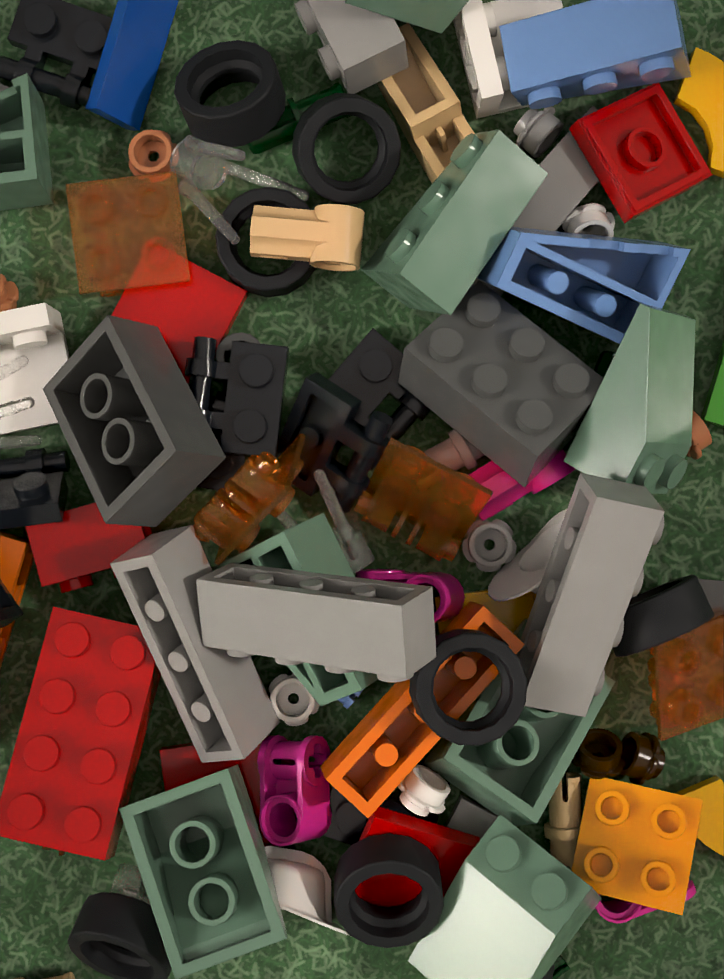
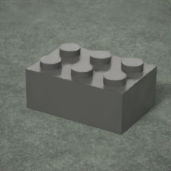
[398,280,603,488]
[43,315,226,527]

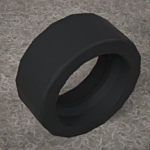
[174,40,286,148]
[292,93,401,204]
[215,187,316,297]
[612,575,714,657]
[409,629,527,746]
[334,833,444,948]
[67,892,172,979]

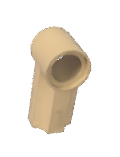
[250,204,365,271]

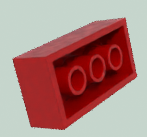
[0,606,161,861]

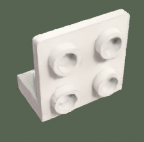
[453,0,563,119]
[0,303,70,436]

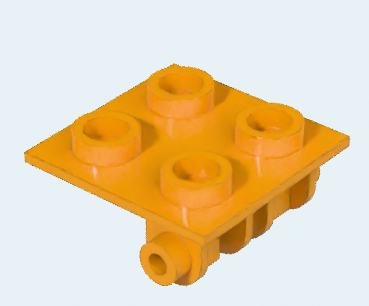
[571,778,703,915]

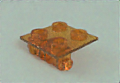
[65,171,191,297]
[193,433,306,566]
[354,437,494,562]
[647,614,724,741]

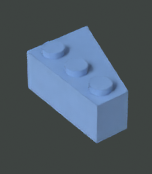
[499,0,691,109]
[477,227,691,344]

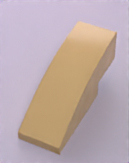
[377,23,475,184]

